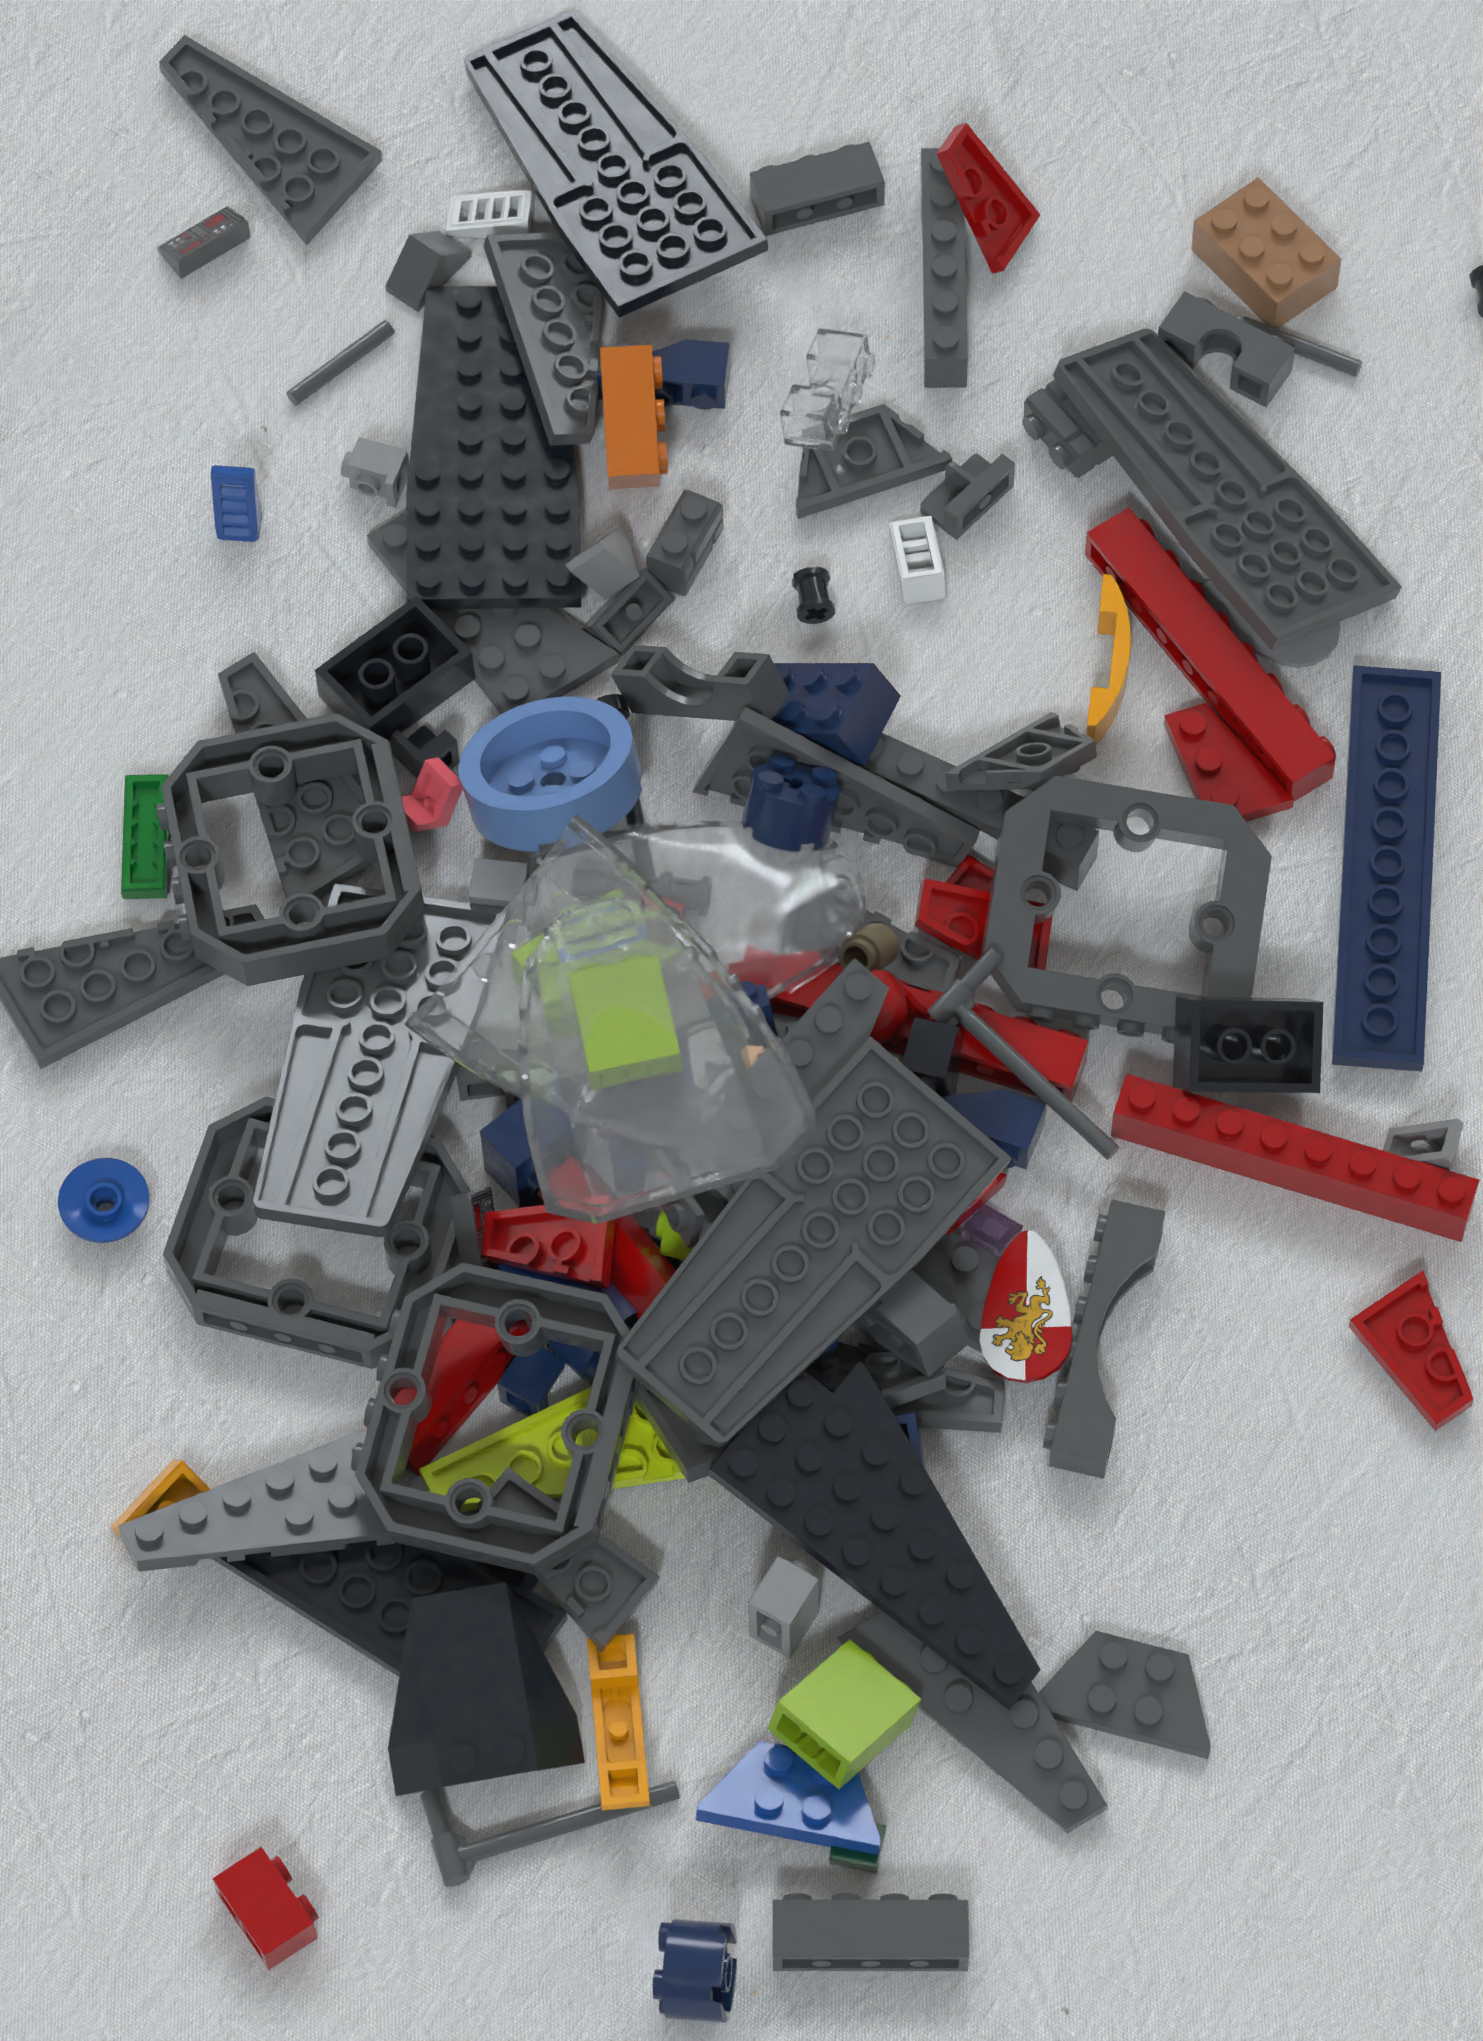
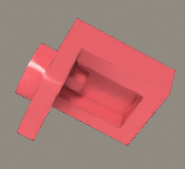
[401,757,463,832]

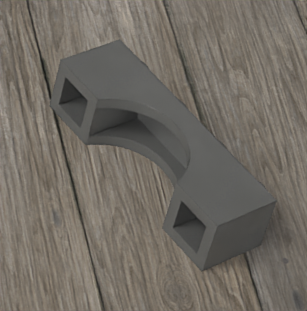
[611,645,790,721]

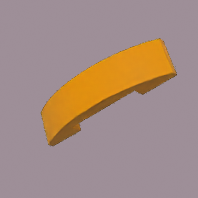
[1086,574,1131,745]
[587,1634,650,1811]

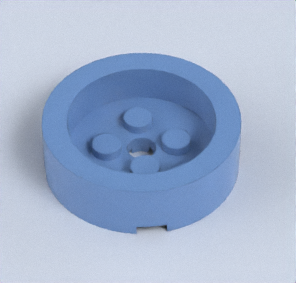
[458,696,643,852]

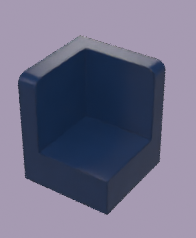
[497,1347,565,1417]

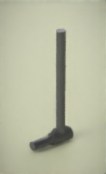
[927,947,1120,1160]
[420,1780,680,1887]

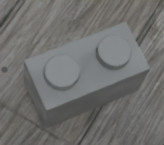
[748,1556,819,1659]

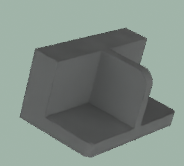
[920,454,1015,540]

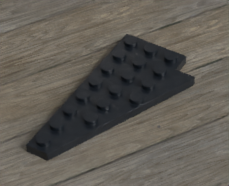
[708,1361,1041,1710]
[211,1541,568,1677]

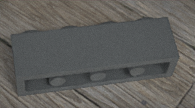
[773,1893,969,1971]

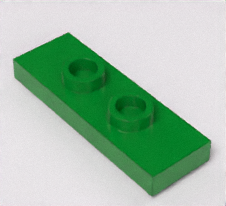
[121,774,169,899]

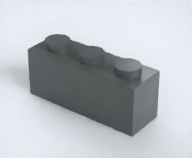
[750,141,885,236]

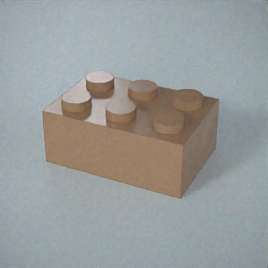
[1191,177,1341,329]

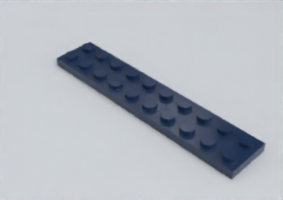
[1331,665,1441,1072]

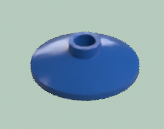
[58,1158,150,1243]

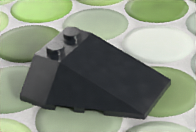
[388,1582,585,1796]

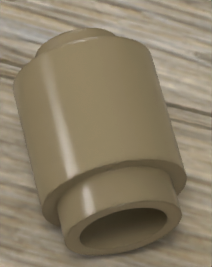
[839,923,899,971]

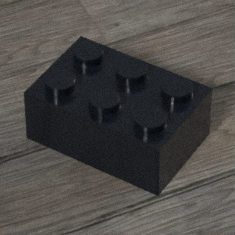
[314,595,475,742]
[1173,996,1324,1093]

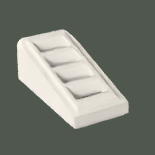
[446,190,534,238]
[889,516,946,605]

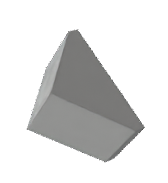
[565,525,640,599]
[1383,1119,1464,1171]

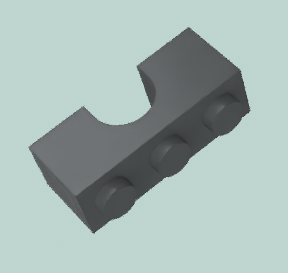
[1158,291,1295,408]

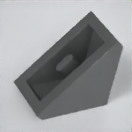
[385,231,471,312]

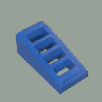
[211,465,263,542]

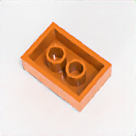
[600,345,668,489]

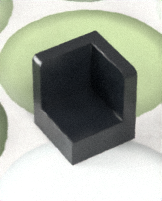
[389,726,459,779]

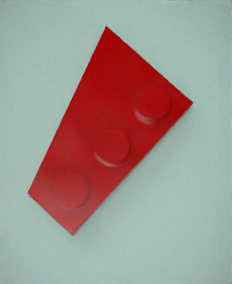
[936,122,1041,274]
[1164,703,1294,822]
[915,878,1053,970]
[481,1197,618,1289]
[1349,1270,1474,1431]

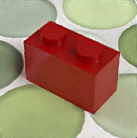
[212,1846,319,1970]

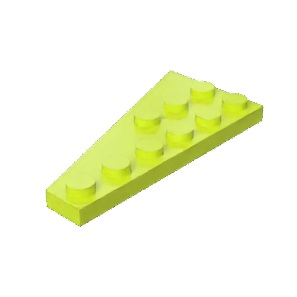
[419,1382,685,1512]

